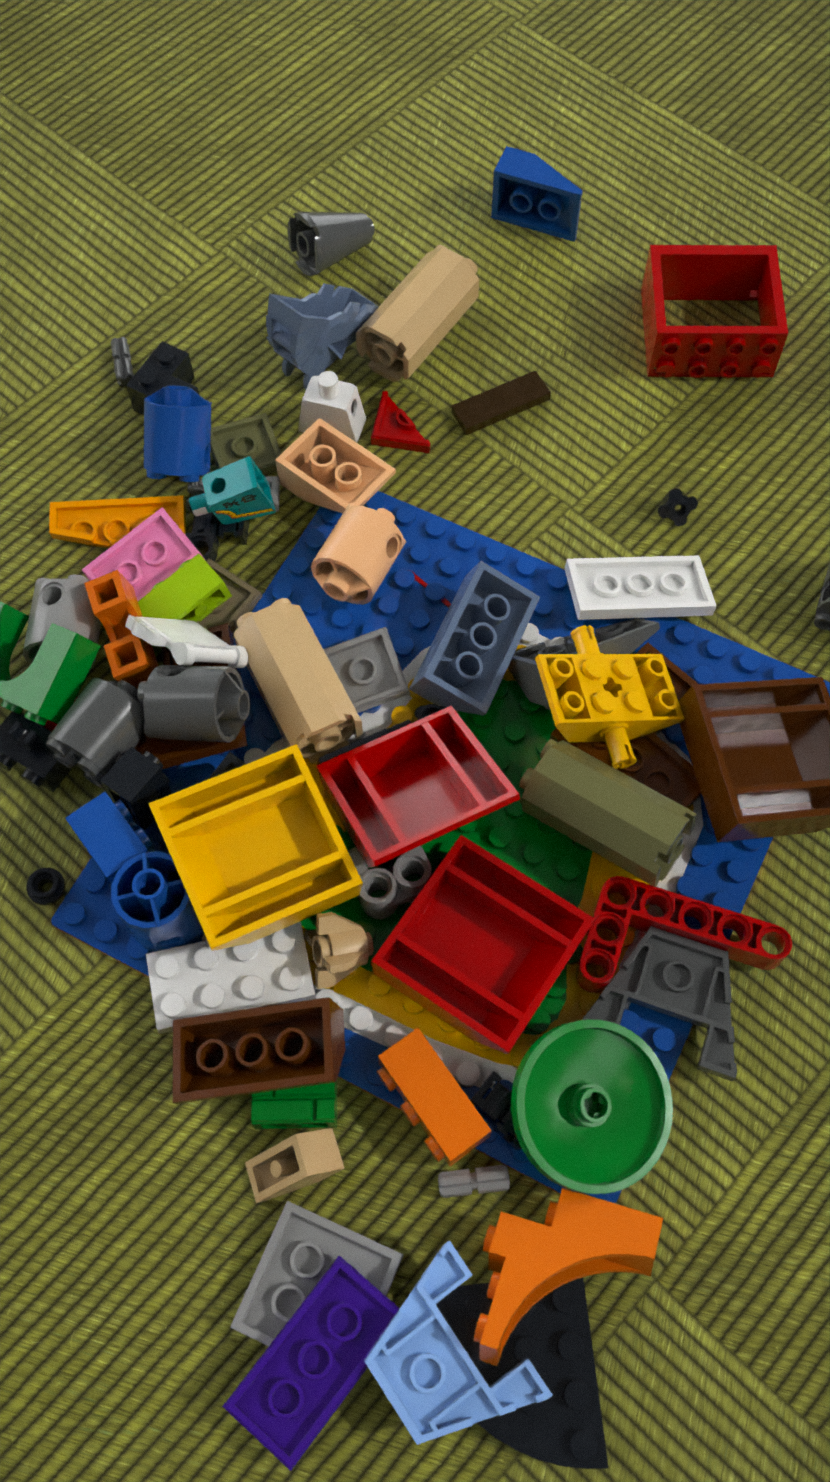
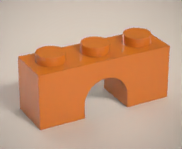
[84,569,158,689]

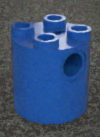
[144,385,212,482]
[111,851,201,951]

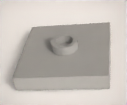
[323,627,410,713]

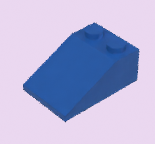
[491,146,582,242]

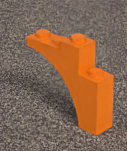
[474,1188,663,1366]

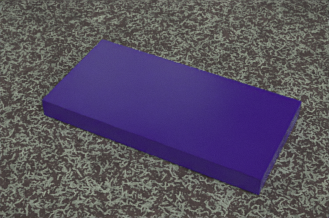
[222,1256,400,1471]

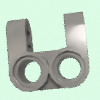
[348,846,432,919]

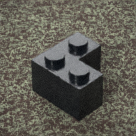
[126,341,200,415]

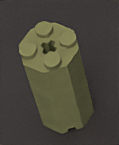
[519,739,697,887]

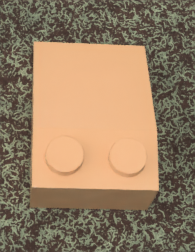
[275,418,396,514]

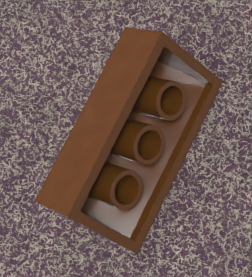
[173,997,345,1104]

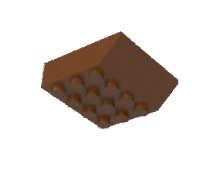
[679,677,830,842]

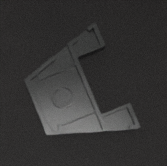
[582,926,737,1081]

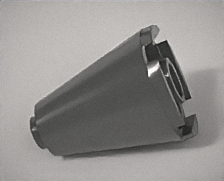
[288,212,375,276]

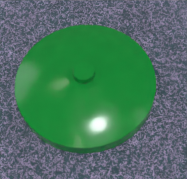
[511,1019,673,1194]

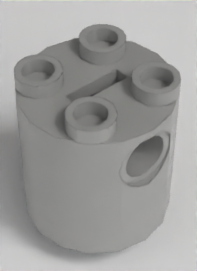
[22,574,101,670]

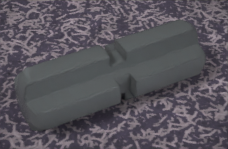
[110,336,134,387]

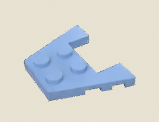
[364,1241,552,1445]

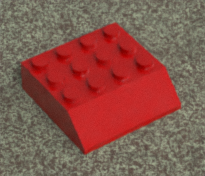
[316,705,520,868]
[371,835,595,1054]

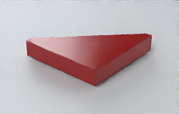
[371,391,430,453]

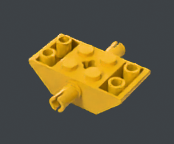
[535,625,684,769]

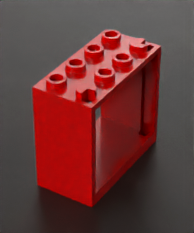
[641,245,788,378]

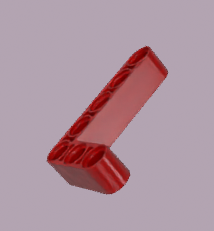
[576,876,792,993]

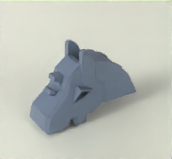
[266,283,379,390]

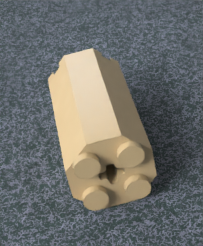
[356,245,479,382]
[233,598,363,764]

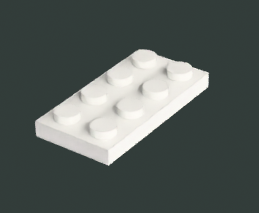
[564,555,716,620]
[146,921,316,1034]

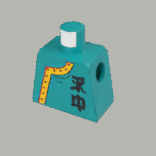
[189,456,276,525]

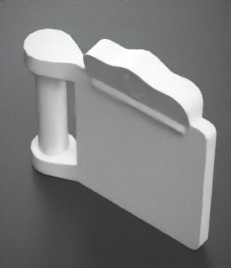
[125,615,248,668]

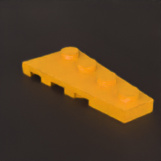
[49,495,186,549]

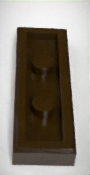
[451,371,551,435]

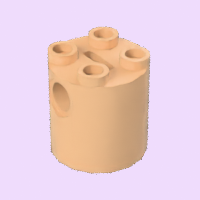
[311,503,406,605]

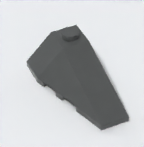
[508,618,660,710]

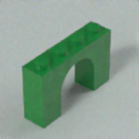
[0,601,101,726]

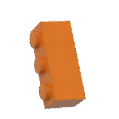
[376,1028,492,1167]

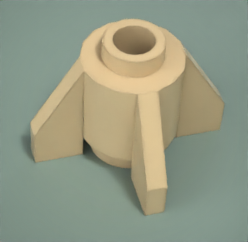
[304,912,373,989]

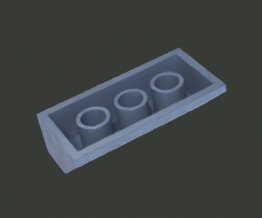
[409,561,540,716]

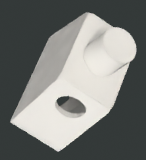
[298,371,366,443]

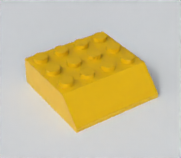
[148,744,363,951]

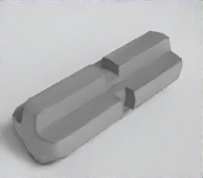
[438,1165,510,1198]

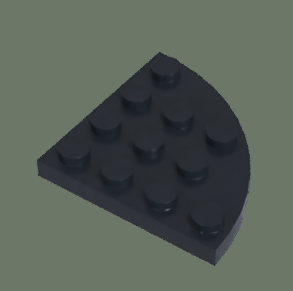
[436,1277,609,1469]

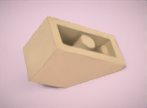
[245,1128,345,1203]

